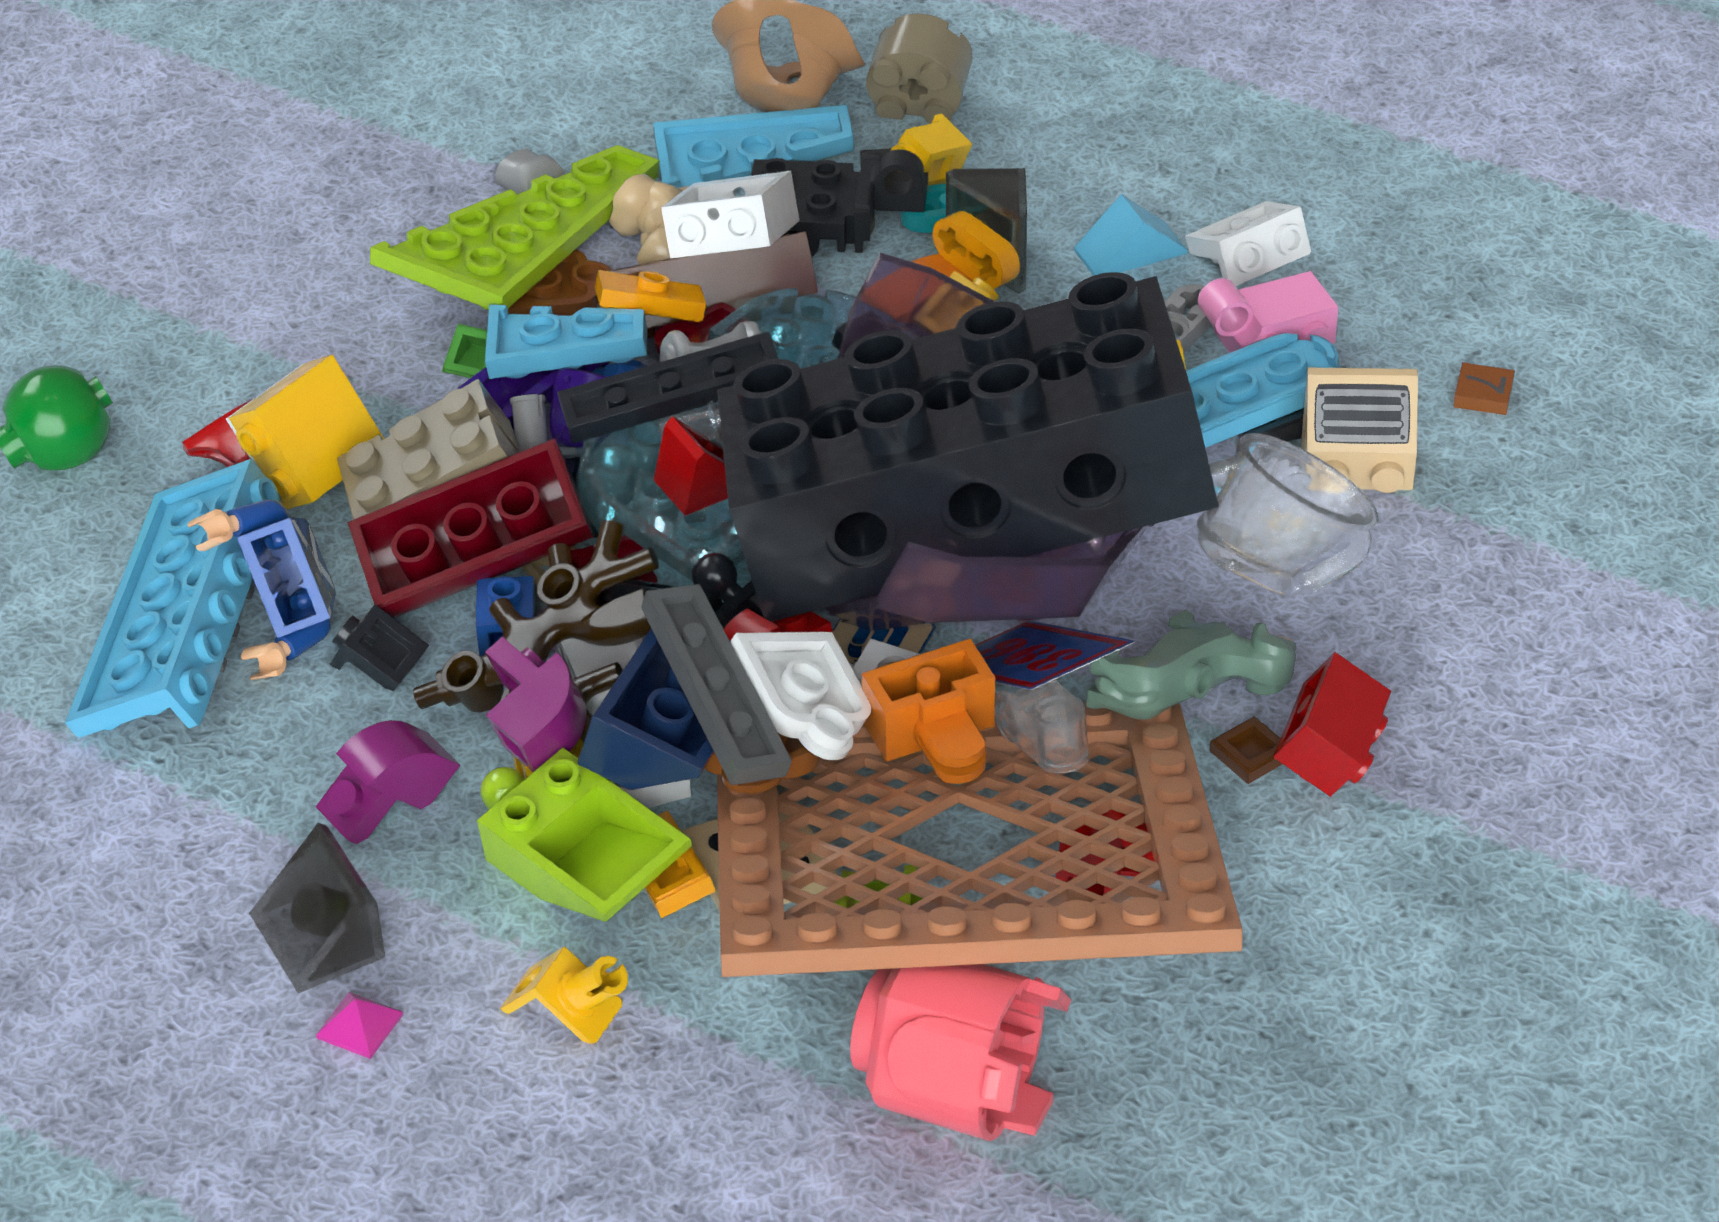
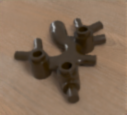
[413,520,659,743]

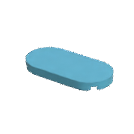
[1186,333,1341,448]

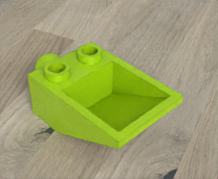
[477,748,692,922]

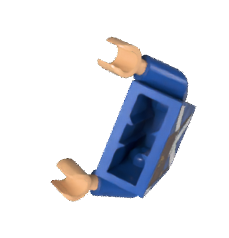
[188,500,336,680]

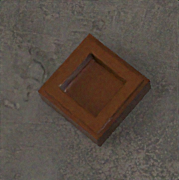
[1209,716,1282,784]

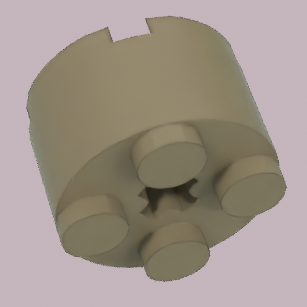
[866,14,973,123]

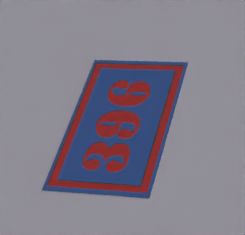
[975,620,1136,690]

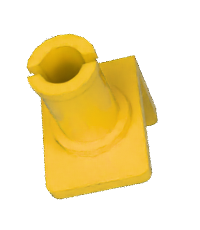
[500,946,628,1044]

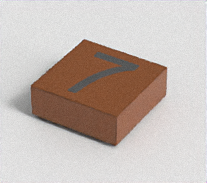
[1453,362,1515,415]

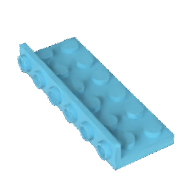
[65,459,281,737]

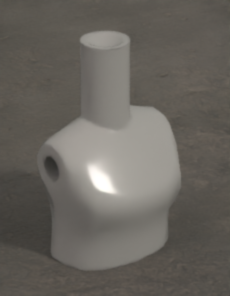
[495,149,566,195]

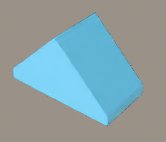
[1074,194,1187,276]

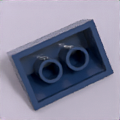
[577,628,731,790]

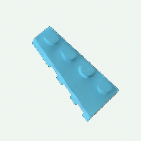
[653,105,853,188]

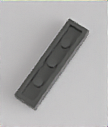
[641,584,792,785]

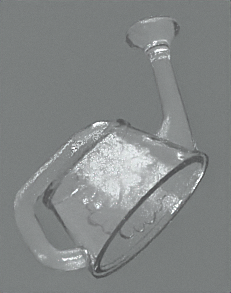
[1085,433,1379,596]

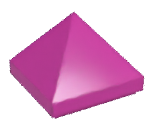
[316,992,403,1059]

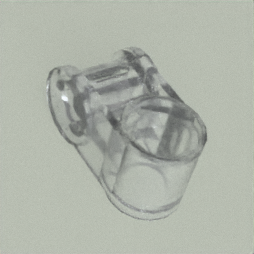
[995,679,1089,774]

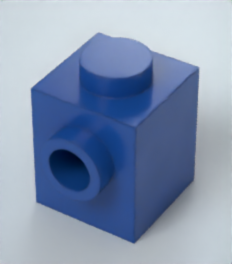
[476,576,537,656]

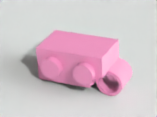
[1197,271,1338,353]

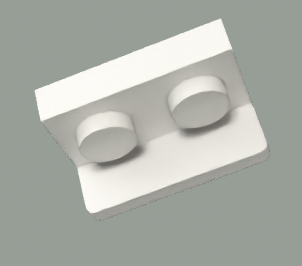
[1185,201,1311,286]

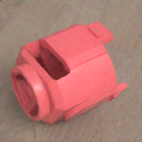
[850,964,1071,1141]

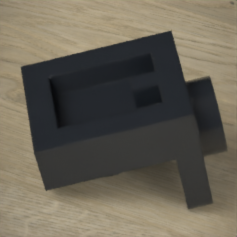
[330,604,429,691]

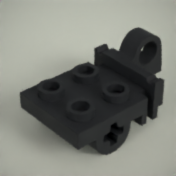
[751,149,928,258]

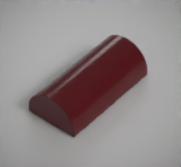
[347,438,594,618]

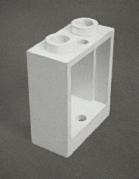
[661,171,799,258]

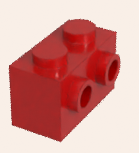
[1273,652,1391,797]

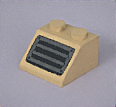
[1301,367,1418,493]

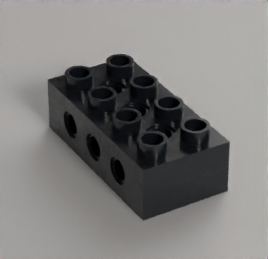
[717,272,1219,622]

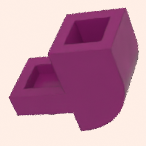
[485,637,586,772]
[316,720,460,844]

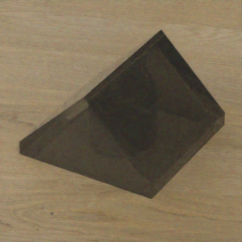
[946,168,1027,294]
[249,823,386,993]

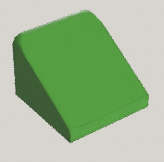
[441,324,487,378]

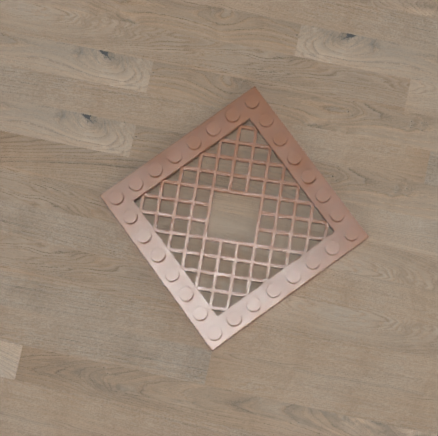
[717,702,1242,977]

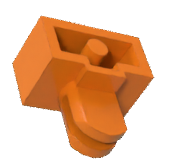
[862,638,995,784]

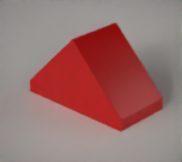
[653,416,728,516]

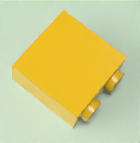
[226,354,384,509]

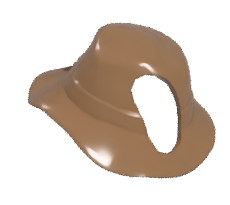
[712,0,866,112]

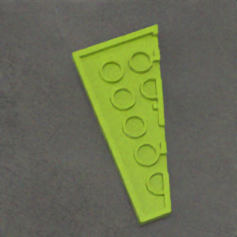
[370,145,660,310]

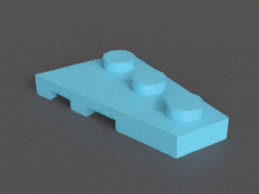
[485,305,647,379]

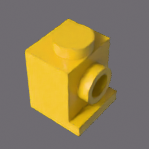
[890,113,972,186]

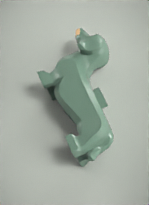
[1086,609,1296,720]

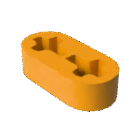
[932,211,1020,289]

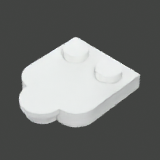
[730,632,871,760]

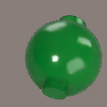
[0,365,113,471]

